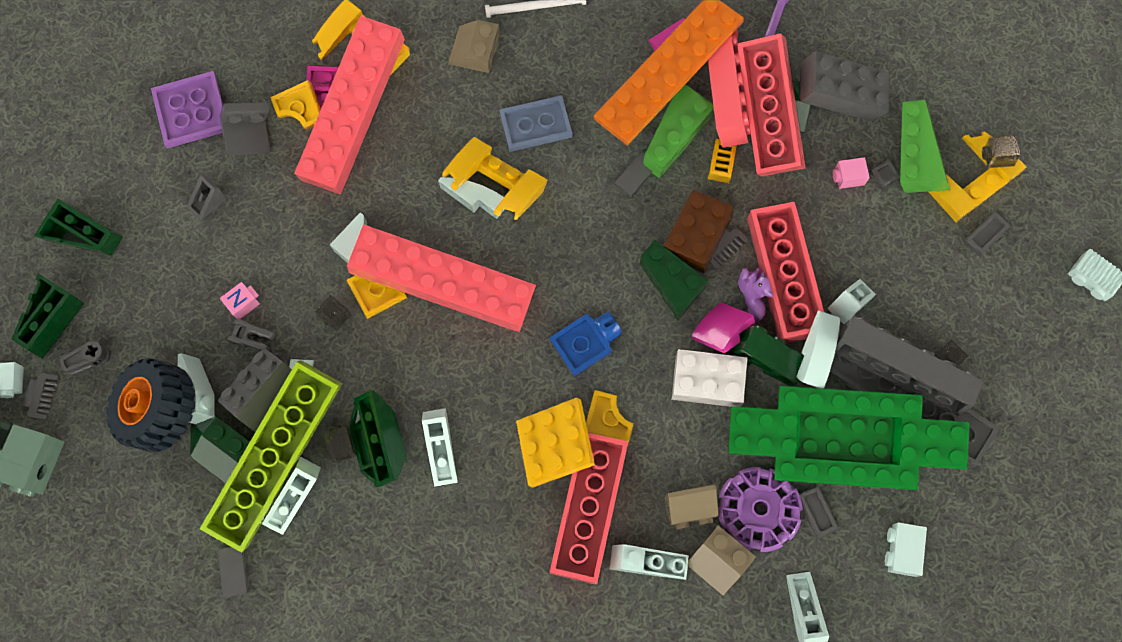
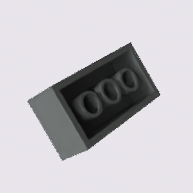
[800,51,889,121]

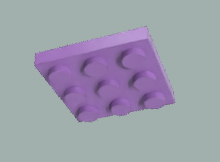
[151,71,223,149]

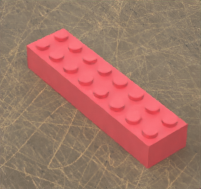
[294,16,405,195]
[347,224,536,332]

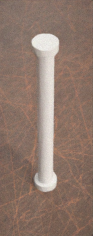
[485,0,586,18]

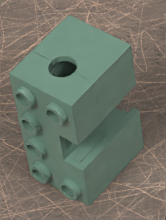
[0,422,64,497]

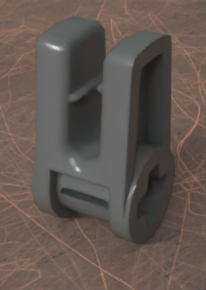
[227,319,276,352]
[60,341,110,375]

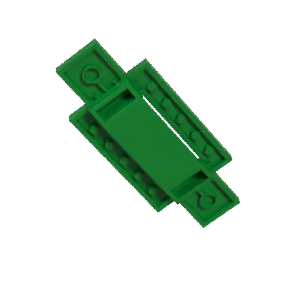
[728,386,970,490]

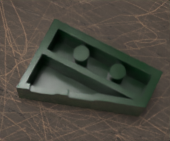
[34,198,123,255]
[639,240,708,321]
[11,273,84,359]
[725,325,804,386]

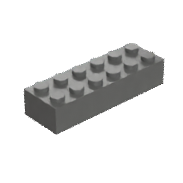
[835,316,985,416]

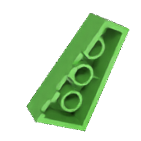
[643,84,714,179]
[900,100,950,193]

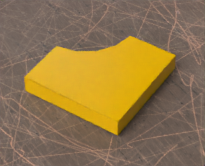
[270,80,321,129]
[347,275,407,319]
[586,390,634,447]

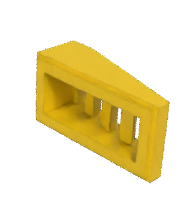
[708,139,737,184]

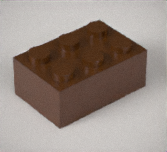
[664,190,733,273]

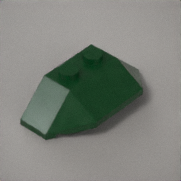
[350,390,407,487]
[190,414,250,483]

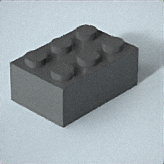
[217,348,292,432]

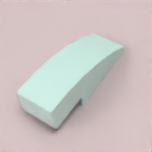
[438,177,505,219]
[796,310,840,389]

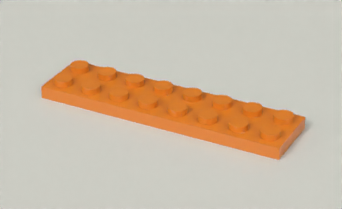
[594,0,744,146]

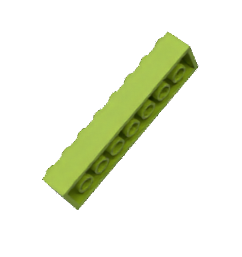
[200,360,343,553]

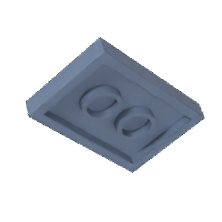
[499,95,572,152]

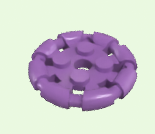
[718,467,803,552]

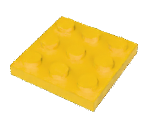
[516,398,595,488]

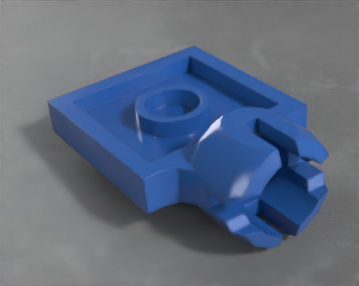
[549,312,622,377]

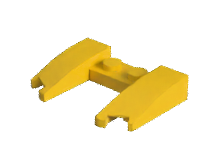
[312,0,410,75]
[929,132,1026,223]
[442,137,547,220]

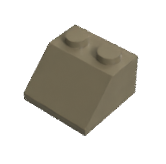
[448,20,500,73]
[664,485,718,530]
[688,525,756,596]

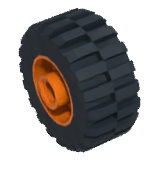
[106,358,196,452]

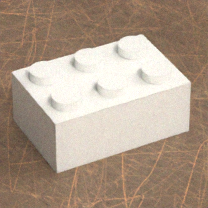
[671,349,747,407]

